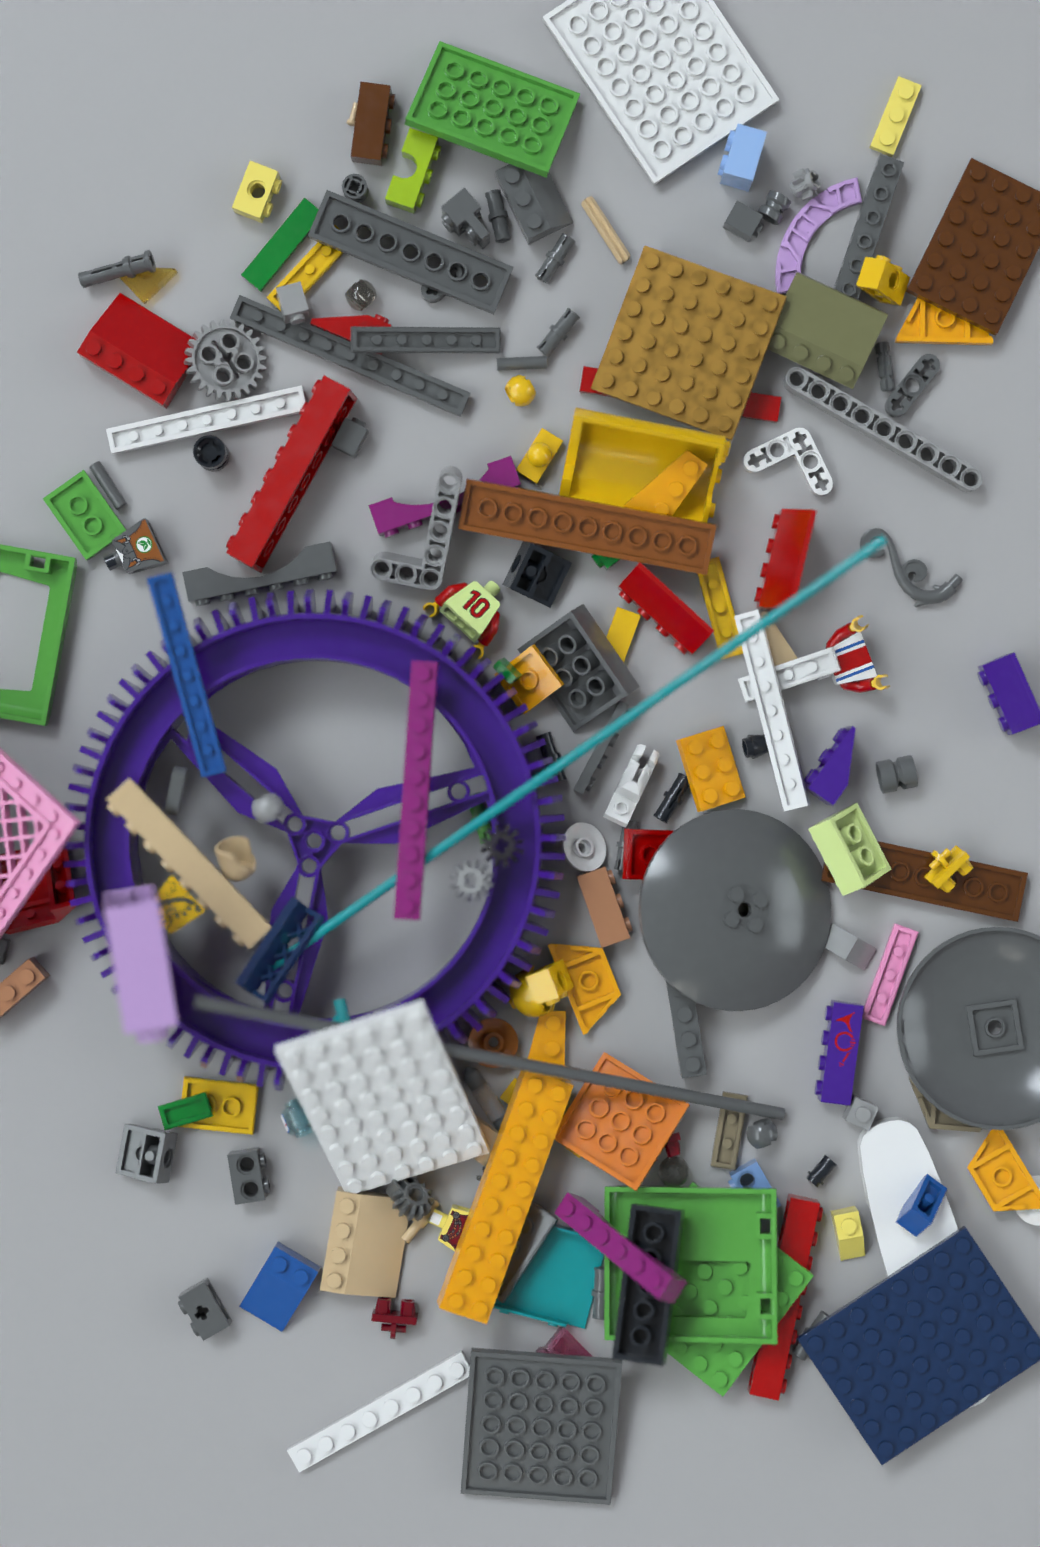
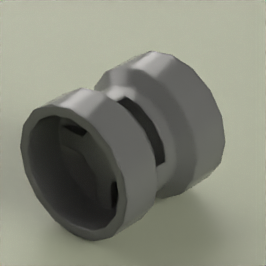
[342,174,368,203]
[758,190,791,225]

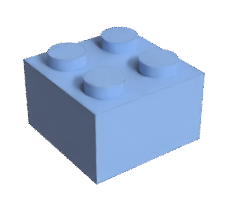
[717,124,767,192]

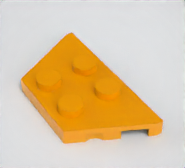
[895,298,993,345]
[547,943,621,1035]
[967,1130,1040,1211]

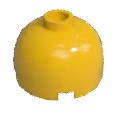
[509,965,555,1017]

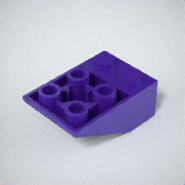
[804,726,856,806]

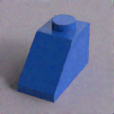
[896,1174,948,1237]

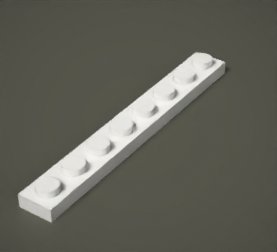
[106,385,306,455]
[734,610,810,811]
[287,1350,470,1472]

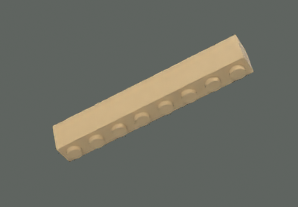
[106,778,272,949]

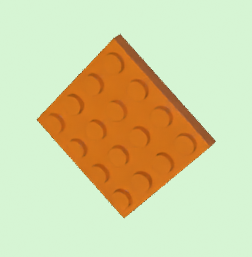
[554,1052,690,1192]

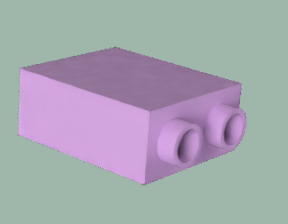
[102,884,178,1043]

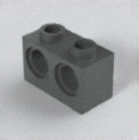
[227,1147,271,1205]

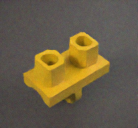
[924,845,973,893]

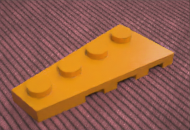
[622,449,708,516]
[527,1011,566,1066]

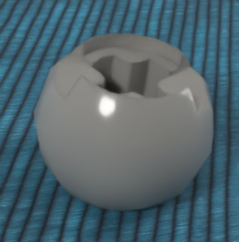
[252,793,284,824]

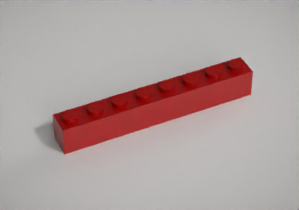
[747,1193,823,1401]

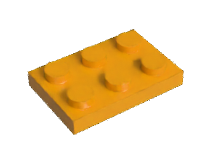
[676,726,746,812]

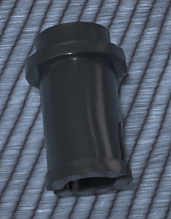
[806,1155,837,1188]

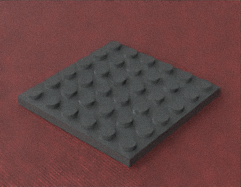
[460,1347,622,1505]

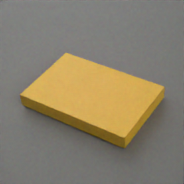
[179,1076,259,1135]

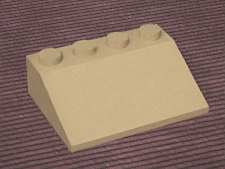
[320,1186,412,1298]

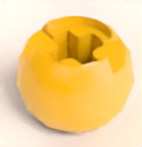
[505,375,536,407]

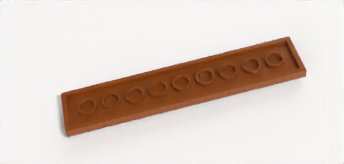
[458,478,717,575]

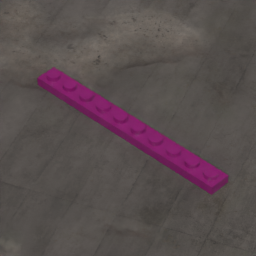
[394,660,439,920]

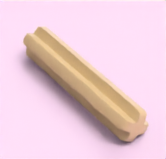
[581,196,631,264]

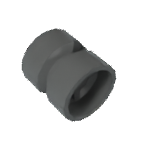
[876,755,918,794]

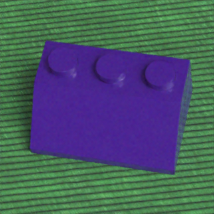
[977,652,1040,735]

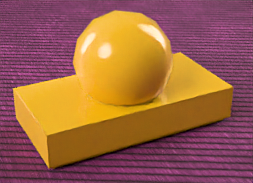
[516,428,563,484]

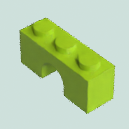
[385,128,442,214]

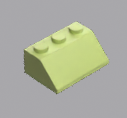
[808,803,891,896]

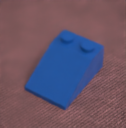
[239,1241,321,1332]

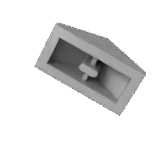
[825,924,876,970]

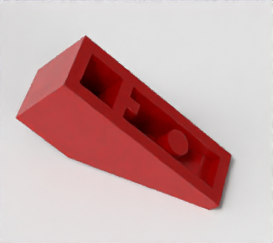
[310,314,392,355]

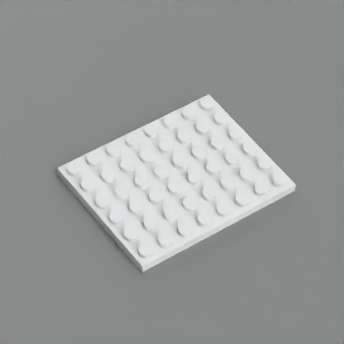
[543,0,779,185]
[275,999,490,1193]

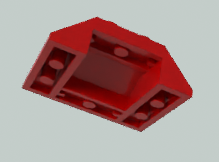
[0,848,76,934]

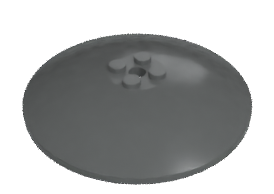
[639,809,831,1011]
[897,927,1040,1130]

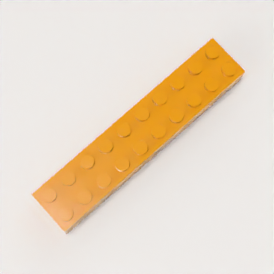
[437,1071,574,1324]

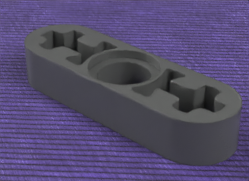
[885,354,940,417]

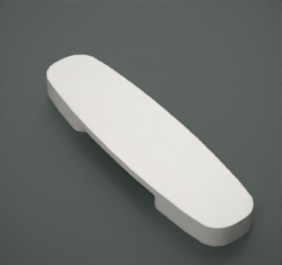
[857,1117,991,1408]

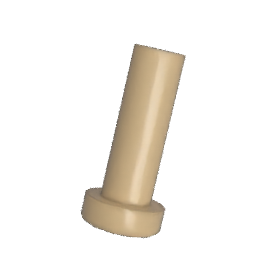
[346,102,358,126]

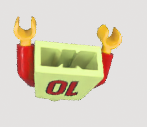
[423,581,501,659]

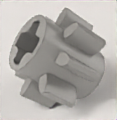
[790,168,821,201]

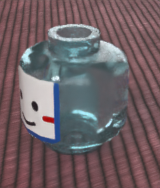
[281,1099,314,1138]

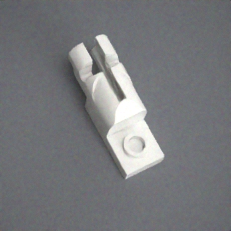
[603,744,660,828]

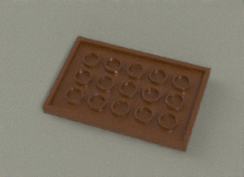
[906,158,1040,336]

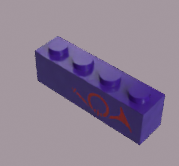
[814,1000,864,1106]

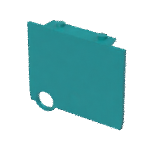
[493,1224,604,1329]

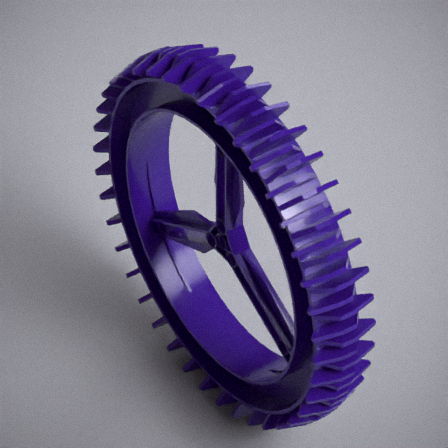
[63,589,566,1091]

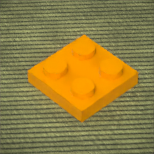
[494,644,564,714]

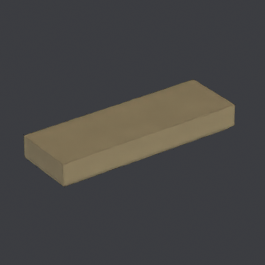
[710,1091,748,1170]

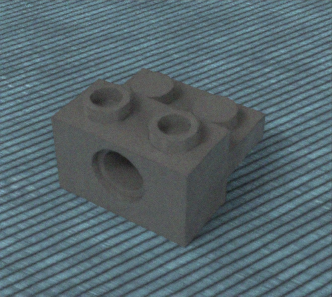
[441,187,490,249]
[115,1124,178,1184]

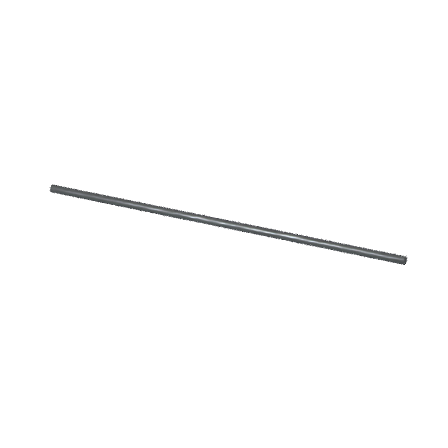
[194,995,785,1120]

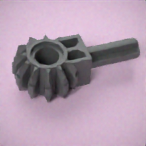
[385,1176,434,1221]

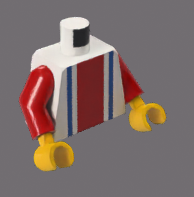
[817,615,890,693]

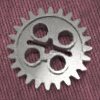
[184,319,266,402]

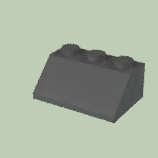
[495,164,573,245]

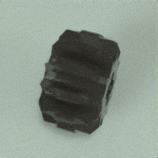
[481,824,524,867]

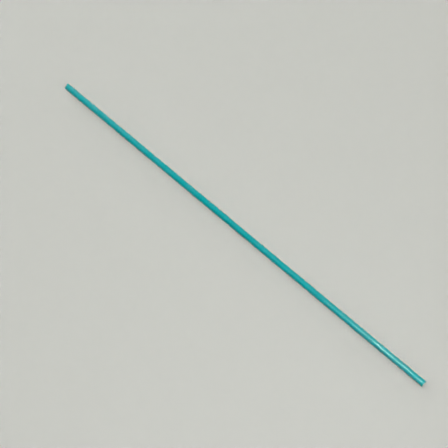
[274,535,888,971]

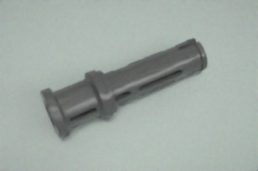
[78,250,156,288]

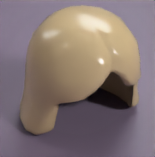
[214,836,256,882]

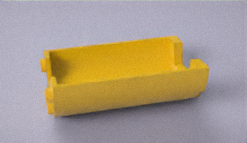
[559,407,731,522]

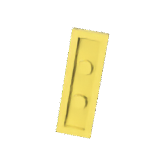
[869,76,922,157]

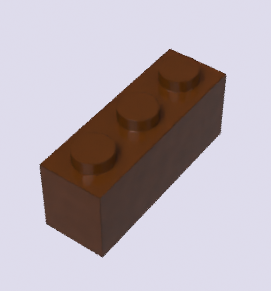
[350,81,395,166]

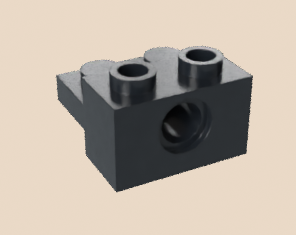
[502,541,572,608]

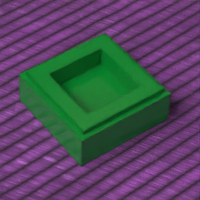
[493,657,522,684]

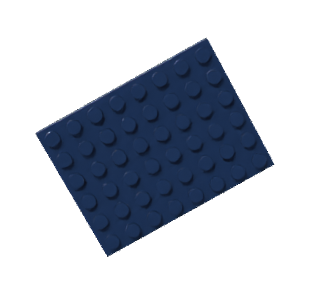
[797,1226,1040,1465]

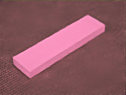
[862,923,919,1026]

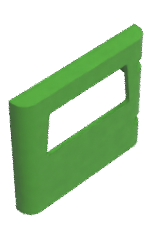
[0,544,77,726]
[604,1186,777,1344]

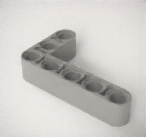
[370,466,462,590]

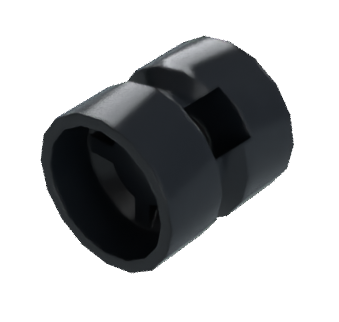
[193,435,230,472]

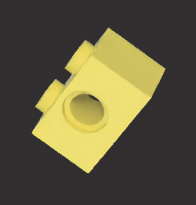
[232,161,282,223]

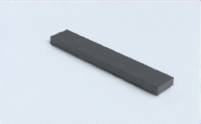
[350,326,501,353]

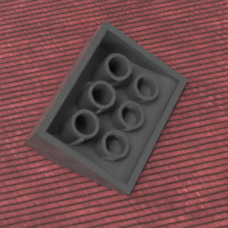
[517,604,640,732]

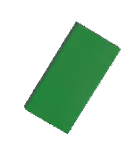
[158,1091,214,1130]

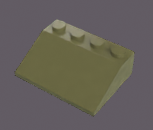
[768,272,888,389]

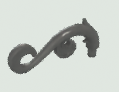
[860,528,963,607]

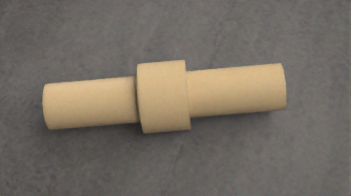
[401,1199,440,1244]

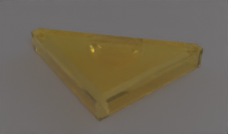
[120,268,178,304]

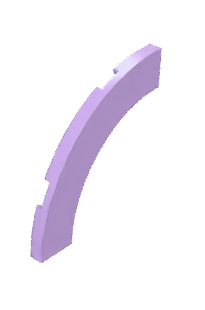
[775,177,862,295]

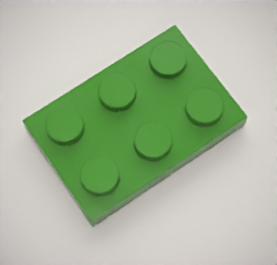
[43,470,127,561]

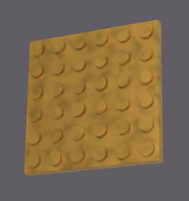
[591,245,787,441]

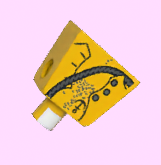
[157,875,205,934]

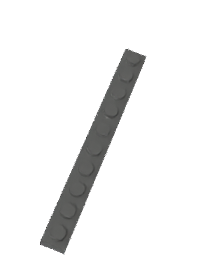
[230,295,471,417]

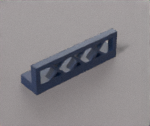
[235,896,325,1005]

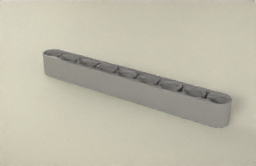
[783,367,983,493]

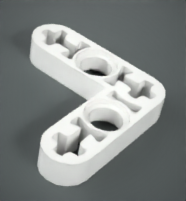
[743,427,833,496]

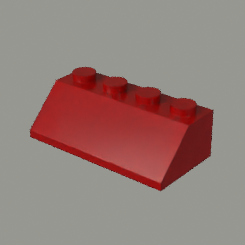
[618,562,714,655]

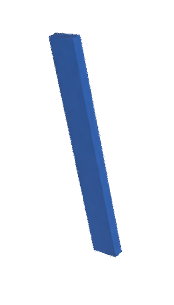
[147,572,227,778]

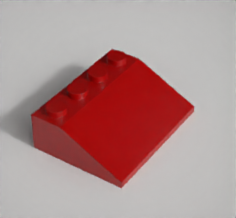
[77,293,196,409]
[754,509,817,615]

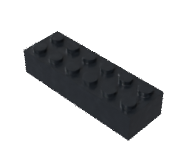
[612,1203,685,1366]

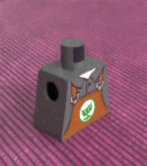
[104,518,168,574]

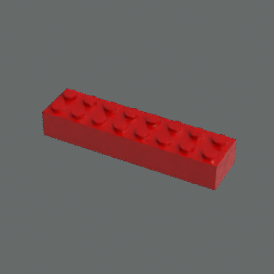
[226,375,358,573]

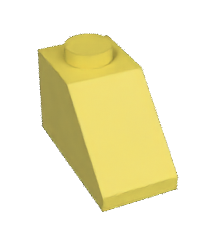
[830,1206,865,1261]

